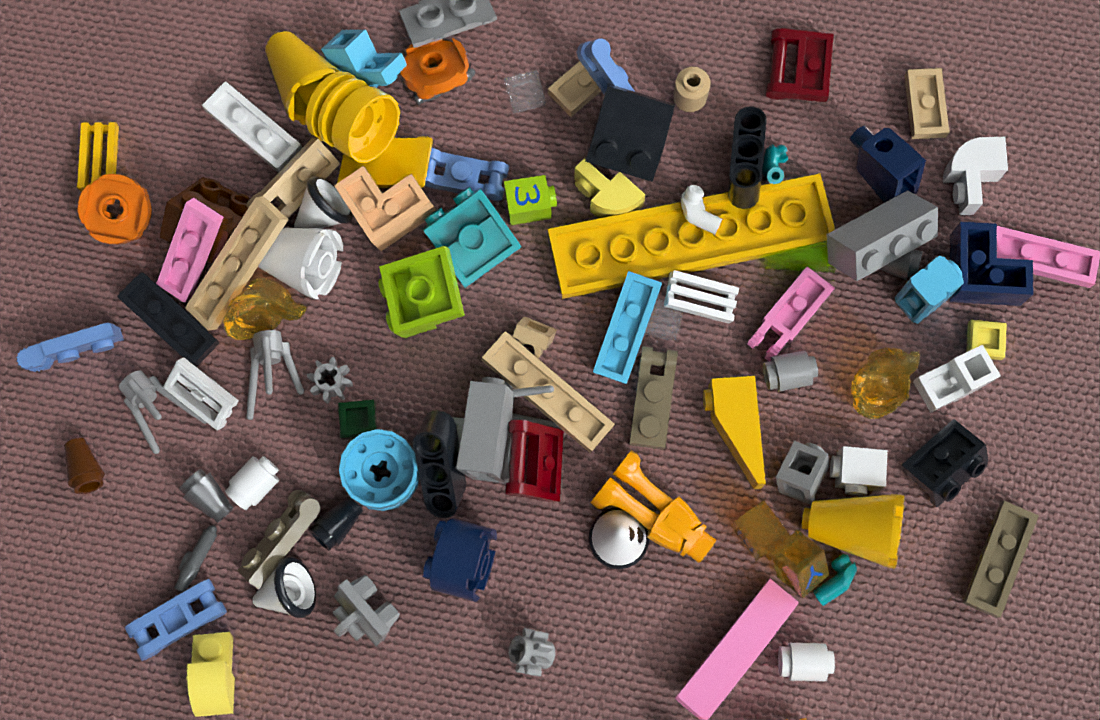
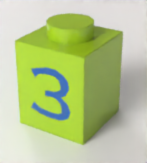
[504,175,557,225]

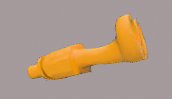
[590,450,717,563]

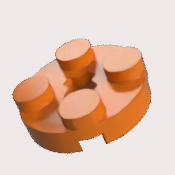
[400,38,469,99]
[78,174,152,245]

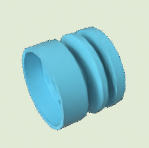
[339,429,420,511]

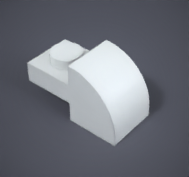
[913,345,1001,413]

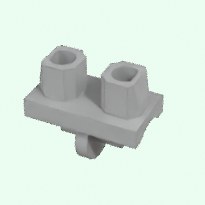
[333,575,400,646]

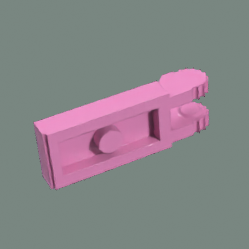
[747,266,835,361]

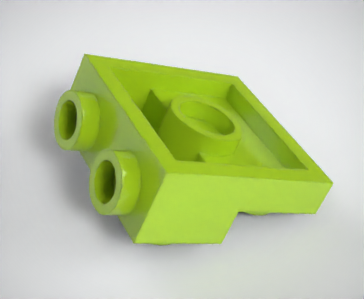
[378,246,465,338]

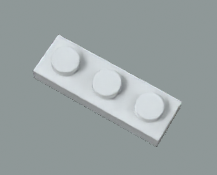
[202,81,302,173]

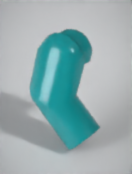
[762,144,789,184]
[813,554,857,606]

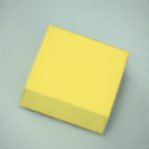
[966,319,1007,360]

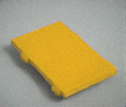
[337,136,433,188]

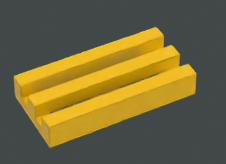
[77,122,119,192]

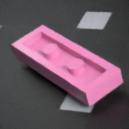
[156,198,224,303]
[997,226,1100,288]

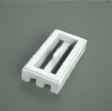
[664,270,739,324]
[163,357,239,431]

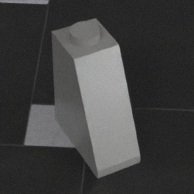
[456,377,514,484]

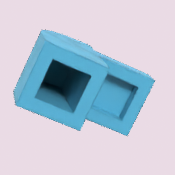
[321,29,407,88]

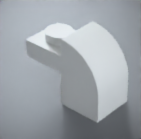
[943,137,1008,215]

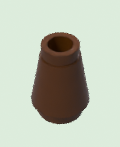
[64,438,105,494]

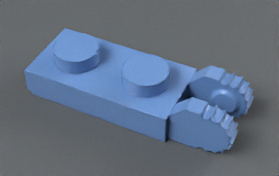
[16,322,124,372]

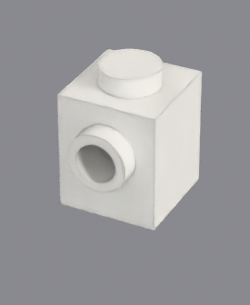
[830,446,887,496]

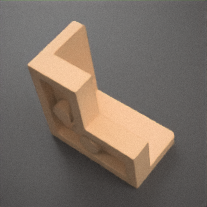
[334,166,436,251]

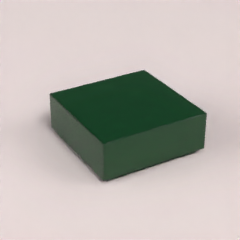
[338,399,377,440]

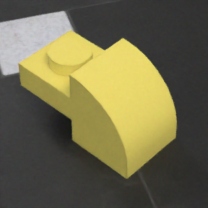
[574,158,645,218]
[187,632,235,717]

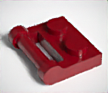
[766,28,834,102]
[505,420,564,502]

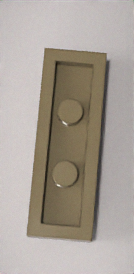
[962,501,1039,618]

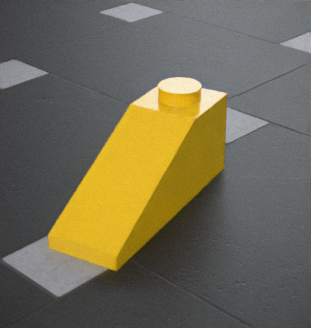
[703,376,766,489]

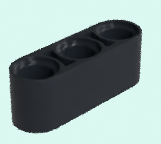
[728,106,767,209]
[413,410,466,519]

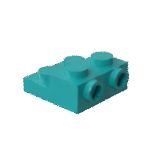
[423,187,522,288]

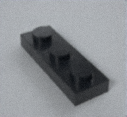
[117,271,220,367]

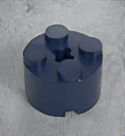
[423,518,497,602]

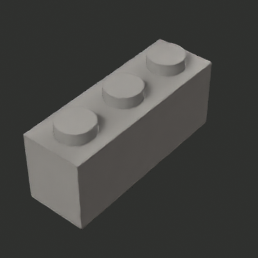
[827,191,938,281]

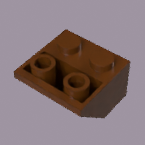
[159,177,251,264]

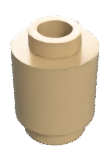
[673,67,711,112]

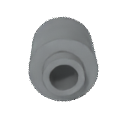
[762,350,818,392]

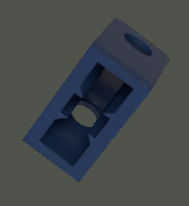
[850,126,926,203]

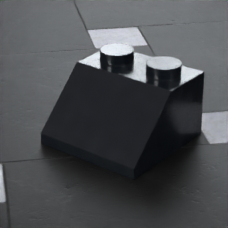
[585,84,675,182]

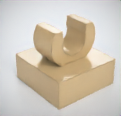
[512,316,557,359]

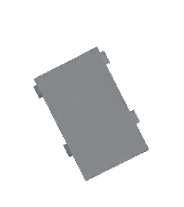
[399,0,497,48]

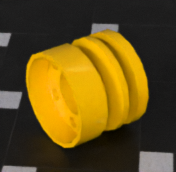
[305,71,400,163]

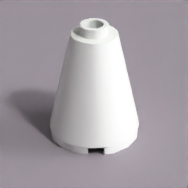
[258,228,343,299]

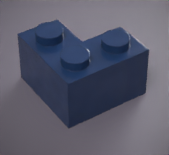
[950,222,1033,306]

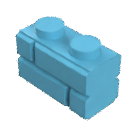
[895,255,964,324]

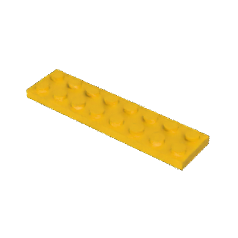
[548,174,835,299]

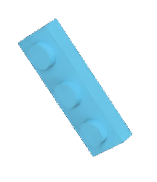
[593,271,662,385]

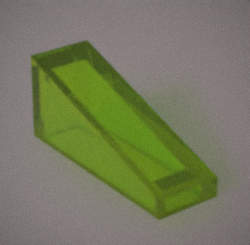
[763,241,836,273]

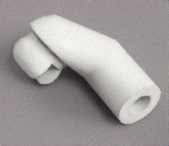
[681,185,722,235]

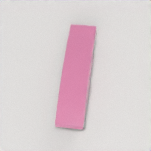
[674,579,799,720]

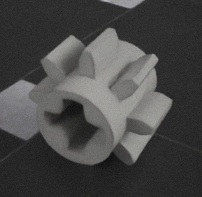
[307,357,353,404]
[509,628,555,677]

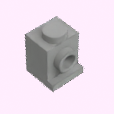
[776,441,830,505]

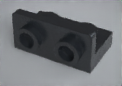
[901,419,988,507]

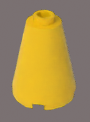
[265,31,340,125]
[802,494,905,569]

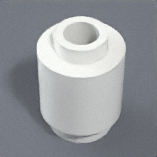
[225,456,279,510]
[778,643,835,681]

